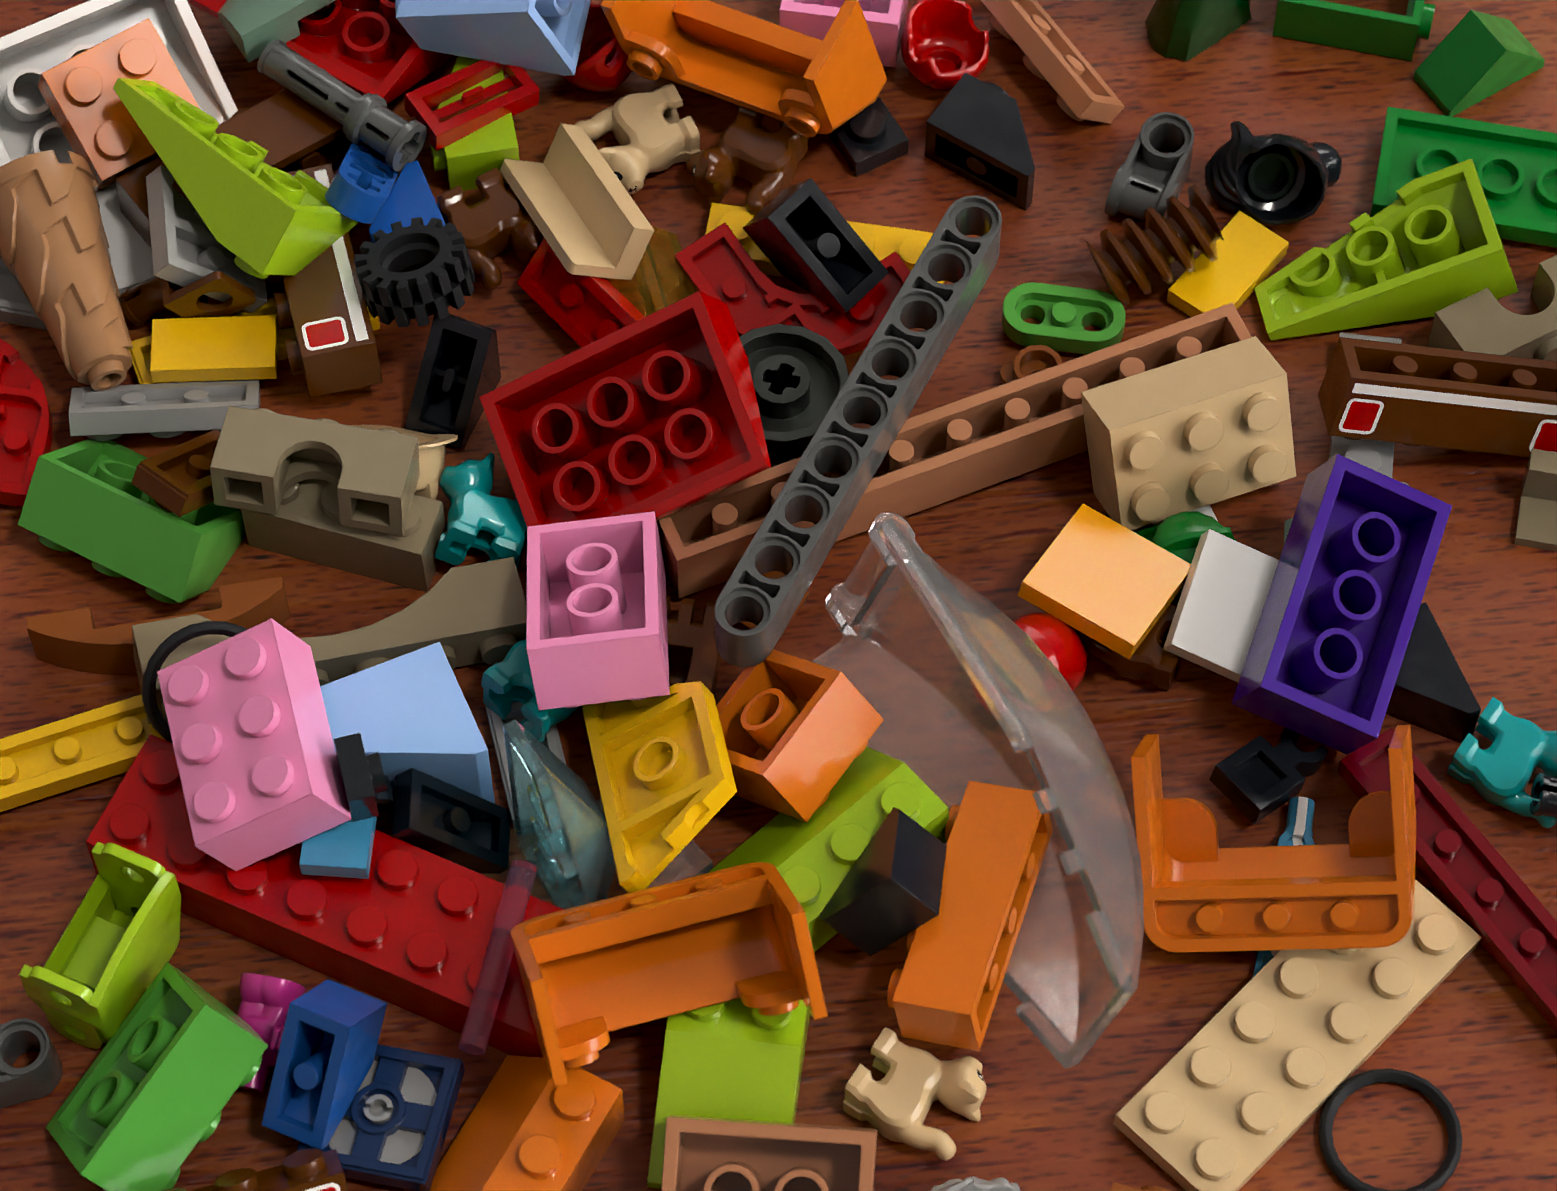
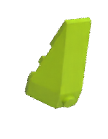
[113,78,358,279]
[1254,158,1519,340]

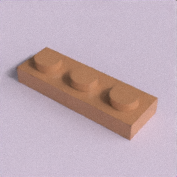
[981,0,1125,124]

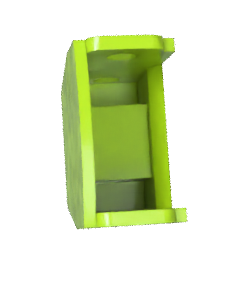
[19,842,181,1049]

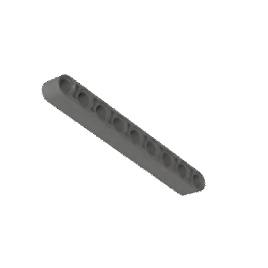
[714,195,1002,667]

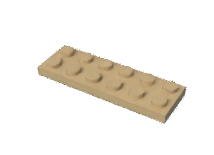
[1113,879,1482,1191]

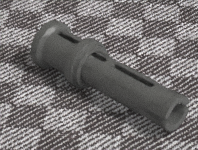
[257,40,427,172]

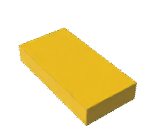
[1167,211,1289,317]
[150,315,278,383]

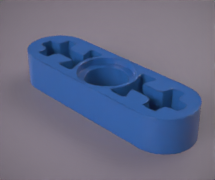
[325,143,399,224]

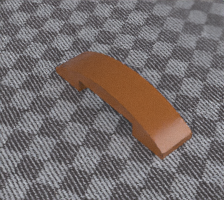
[26,576,290,675]

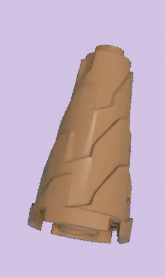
[0,150,133,391]

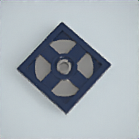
[297,1044,465,1191]

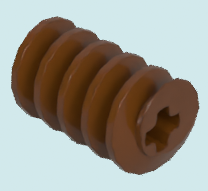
[1085,185,1224,306]

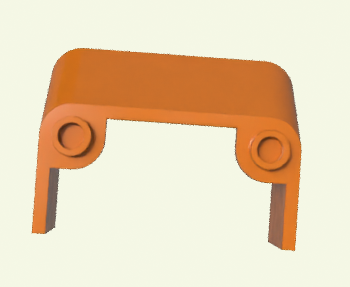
[601,0,887,137]
[1131,725,1416,953]
[510,862,828,1087]

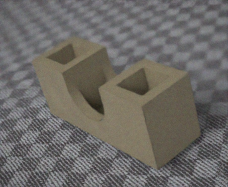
[1427,255,1557,361]
[210,406,420,536]

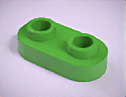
[1002,282,1126,354]

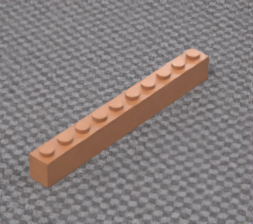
[657,302,1252,598]

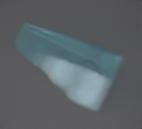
[503,719,616,909]

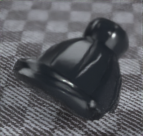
[1205,121,1342,225]

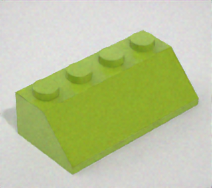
[708,746,949,952]

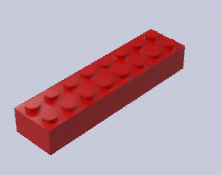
[86,734,565,1057]

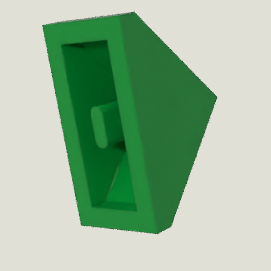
[1413,10,1545,117]

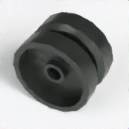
[740,324,849,467]

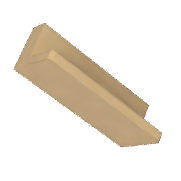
[500,123,654,280]

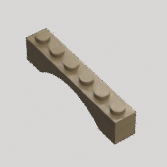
[132,557,527,724]

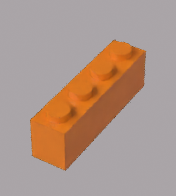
[887,780,1053,1051]

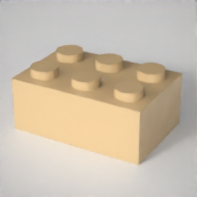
[1081,336,1296,530]

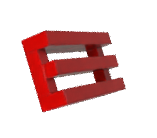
[404,60,540,151]

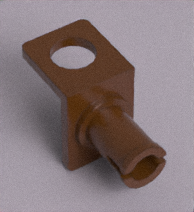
[120,271,256,326]

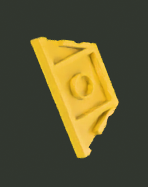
[582,681,737,893]

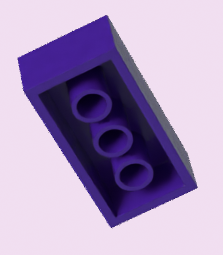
[1231,454,1452,755]

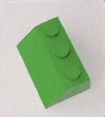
[18,439,246,604]
[46,962,268,1191]

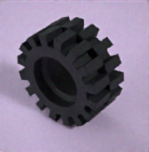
[354,217,475,327]

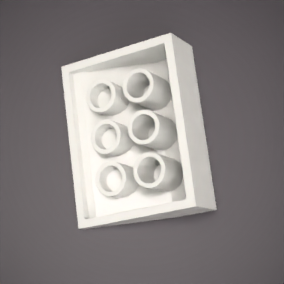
[0,0,238,192]

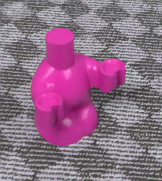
[238,973,306,1093]

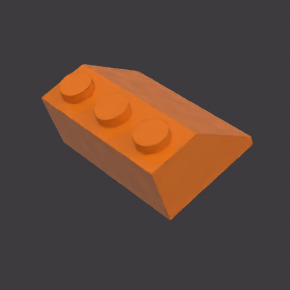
[430,1055,625,1191]

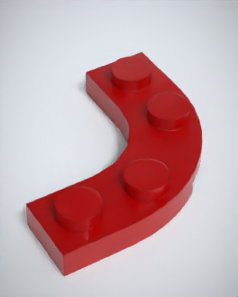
[674,222,910,356]
[0,338,53,507]

